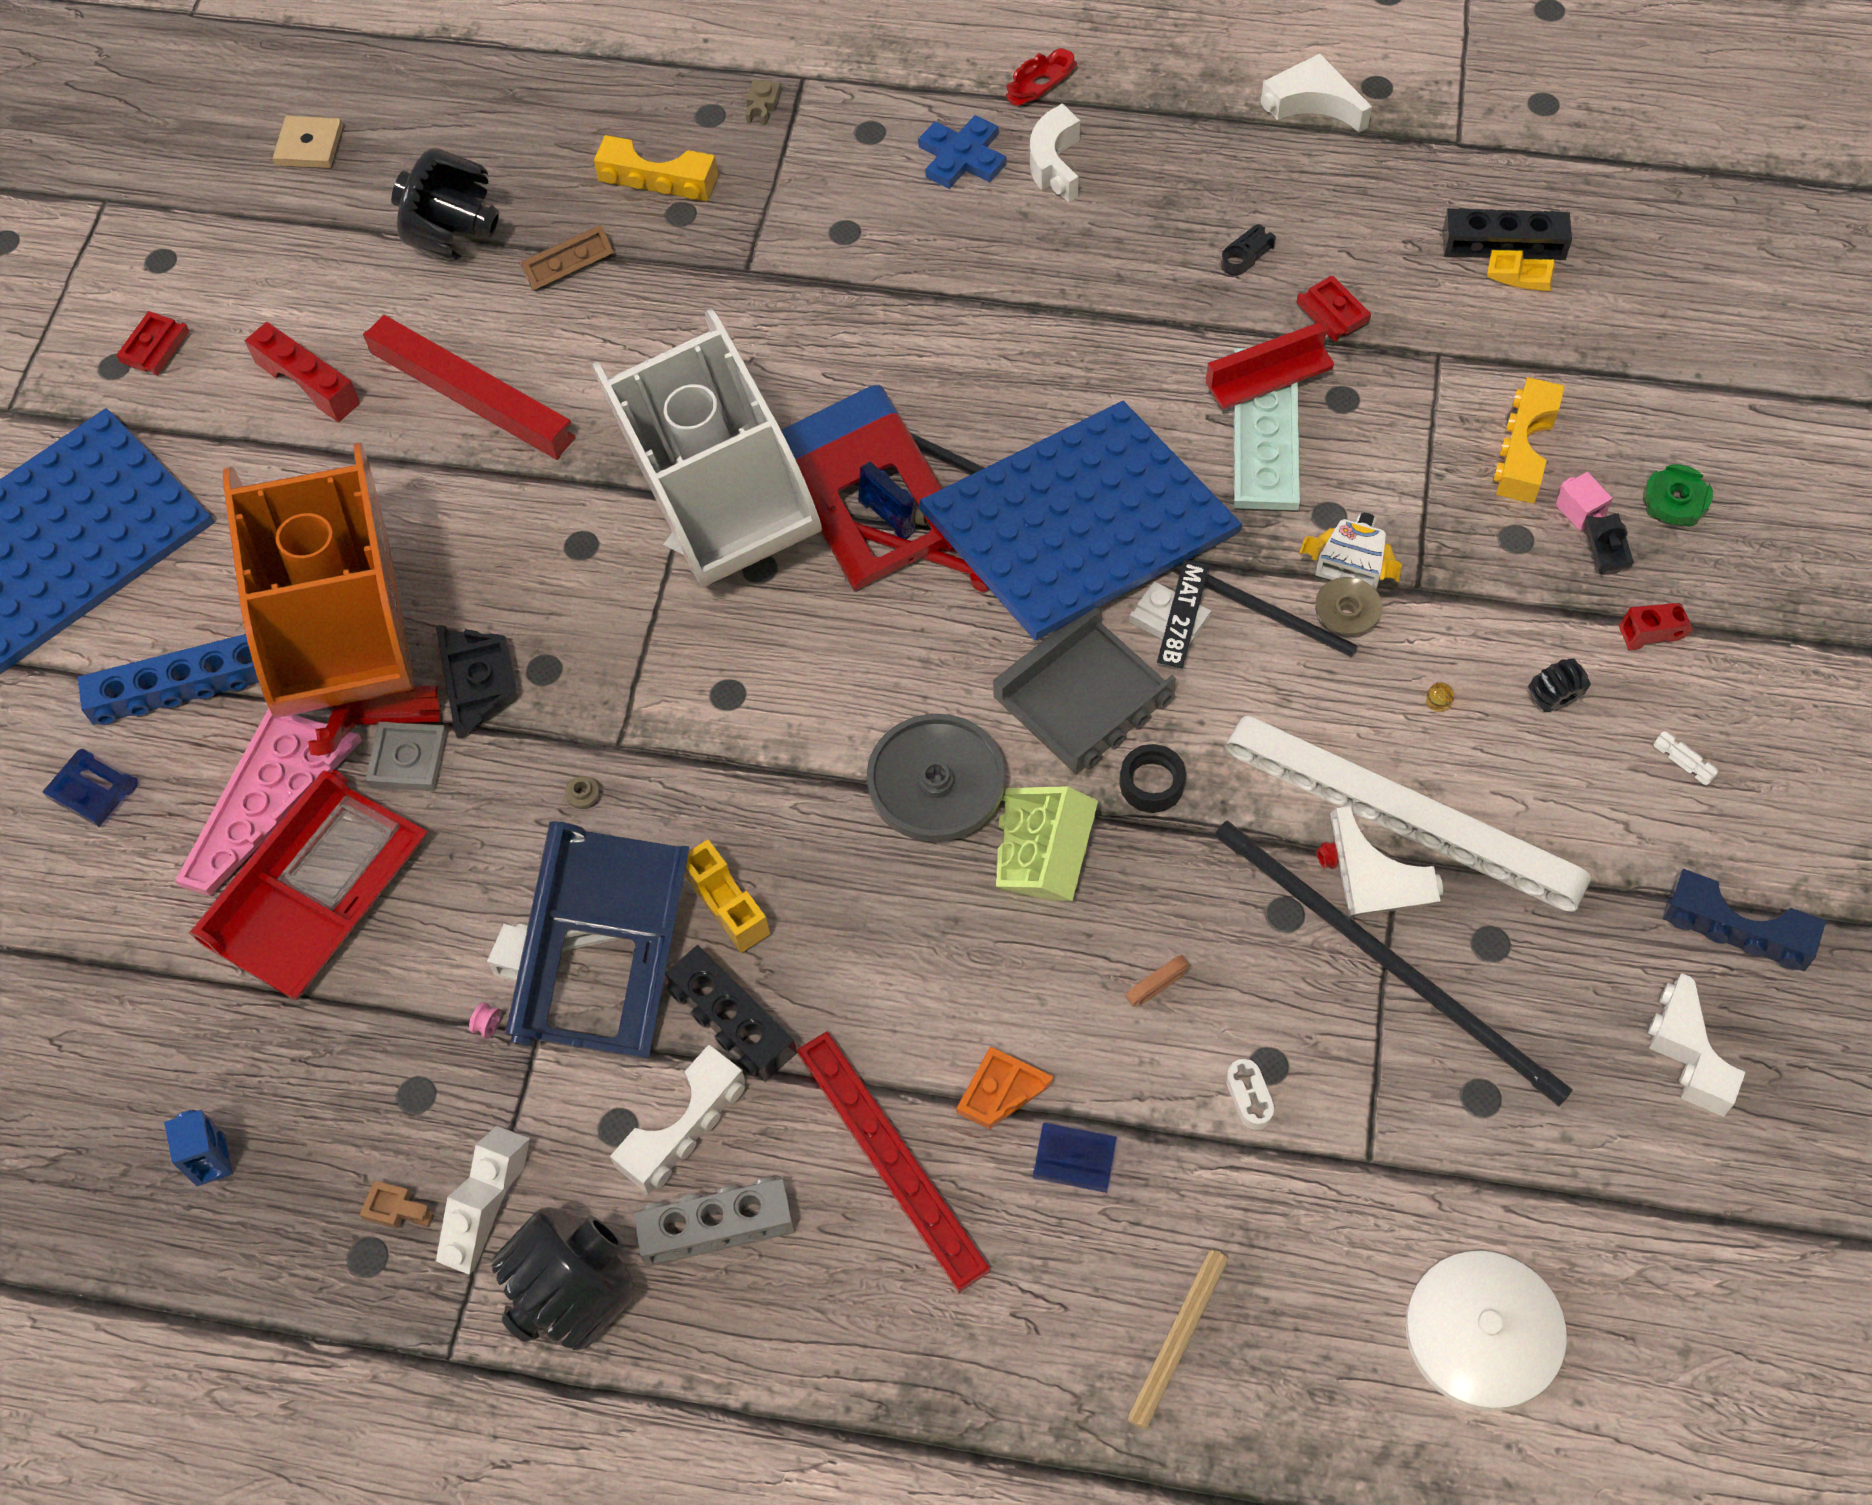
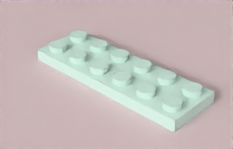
[1234,348,1300,510]

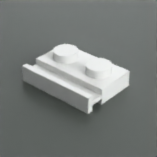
[1129,581,1211,649]

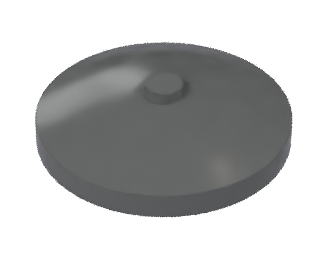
[867,714,1005,842]

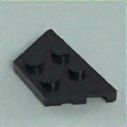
[436,625,518,739]

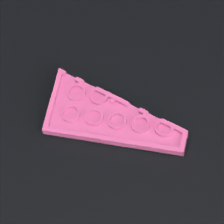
[175,708,363,896]

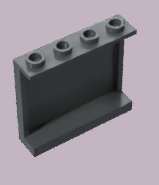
[993,607,1176,775]

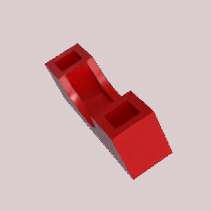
[244,321,361,423]

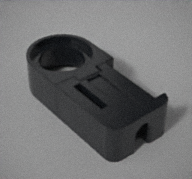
[1221,224,1276,276]

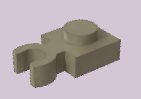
[745,79,781,125]

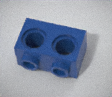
[164,1110,233,1186]

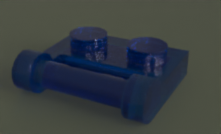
[858,461,915,539]
[42,749,138,827]

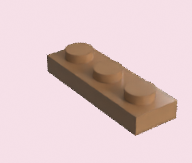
[519,225,614,290]

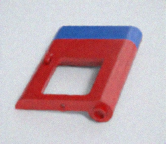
[781,385,956,591]

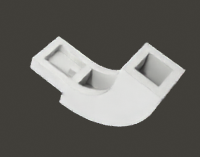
[1030,103,1080,203]

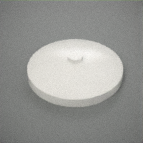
[1405,1251,1567,1411]

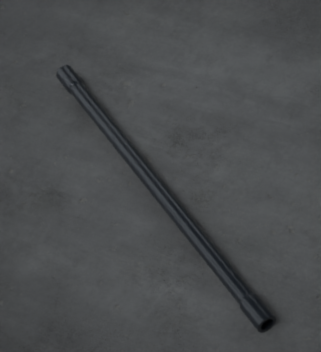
[1215,820,1573,1107]

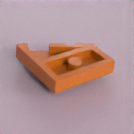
[956,1046,1053,1129]

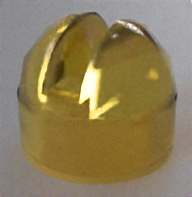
[1426,682,1454,712]

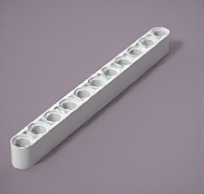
[1225,716,1591,912]

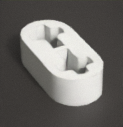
[1226,1059,1274,1130]

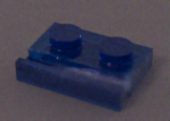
[1033,1123,1117,1193]

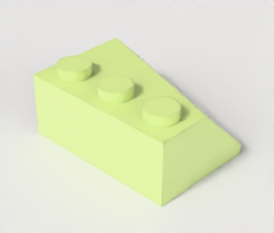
[996,786,1098,901]

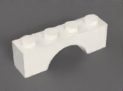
[610,1045,746,1195]

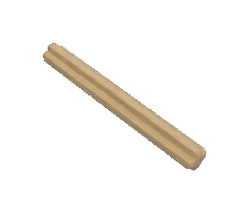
[1128,1249,1228,1429]

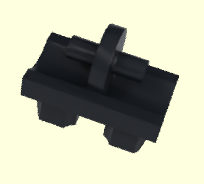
[1584,513,1634,575]

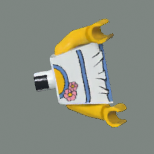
[1299,512,1402,590]

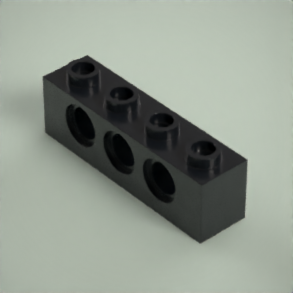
[1442,208,1572,260]
[665,945,797,1082]

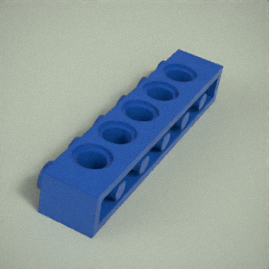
[78,634,259,725]

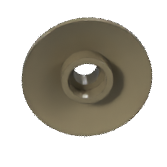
[1315,577,1382,635]

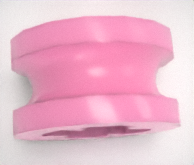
[469,1002,502,1039]

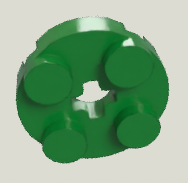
[1644,464,1713,527]

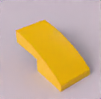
[1487,250,1555,291]

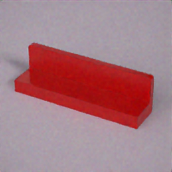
[1205,322,1334,409]

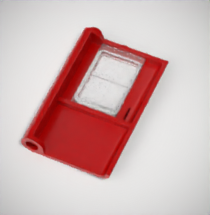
[189,769,429,1001]

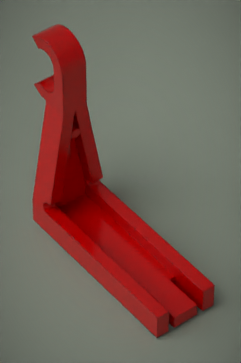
[308,686,442,756]

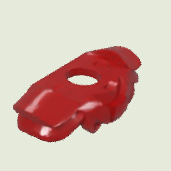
[1006,48,1077,106]

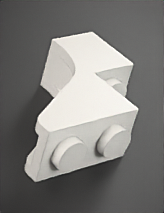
[487,924,619,981]
[1648,973,1745,1117]
[436,1126,530,1275]

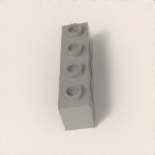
[634,1177,795,1267]

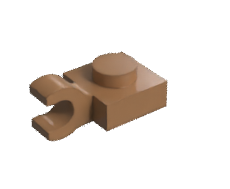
[359,1180,434,1229]

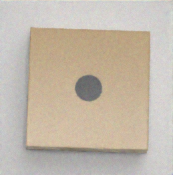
[272,116,344,168]

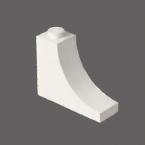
[1261,54,1372,132]
[1330,806,1443,917]

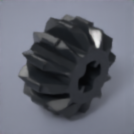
[1528,658,1591,712]

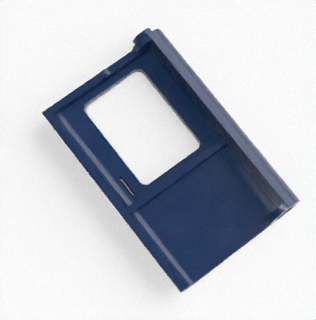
[505,821,689,1059]

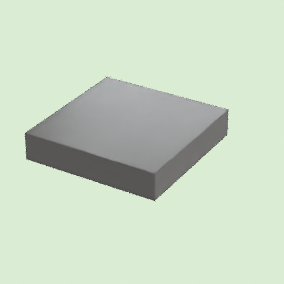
[365,722,447,791]

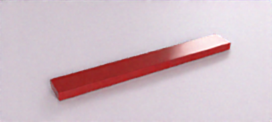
[796,1031,990,1293]

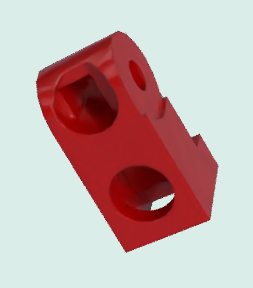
[1619,603,1693,651]

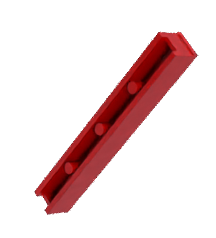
[363,315,576,460]

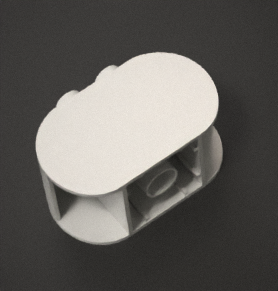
[592,308,822,588]

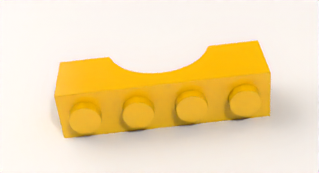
[593,135,719,201]
[1493,377,1565,504]

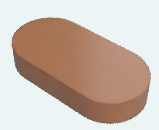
[1125,955,1191,1007]

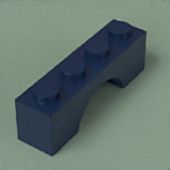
[1662,869,1826,972]

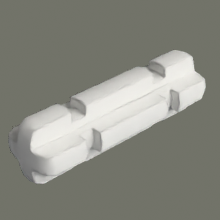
[1654,731,1719,785]

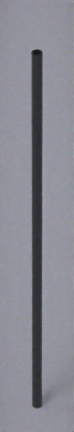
[910,432,1358,658]

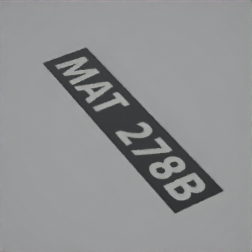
[1157,559,1210,669]

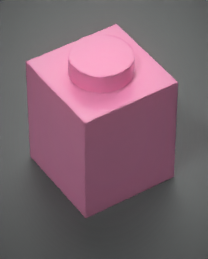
[1555,471,1613,531]

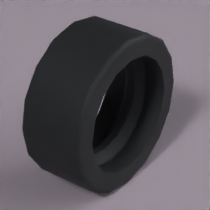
[1119,744,1186,813]

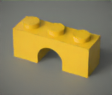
[684,839,770,953]

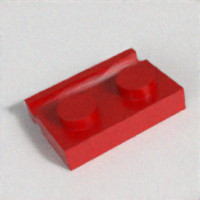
[1296,275,1371,342]
[116,311,190,376]

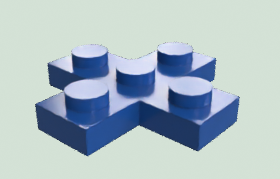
[918,115,1006,189]

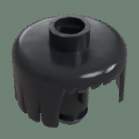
[391,148,500,262]
[491,1207,634,1351]

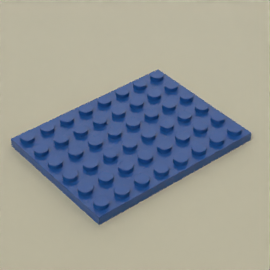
[919,400,1242,641]
[0,408,215,674]

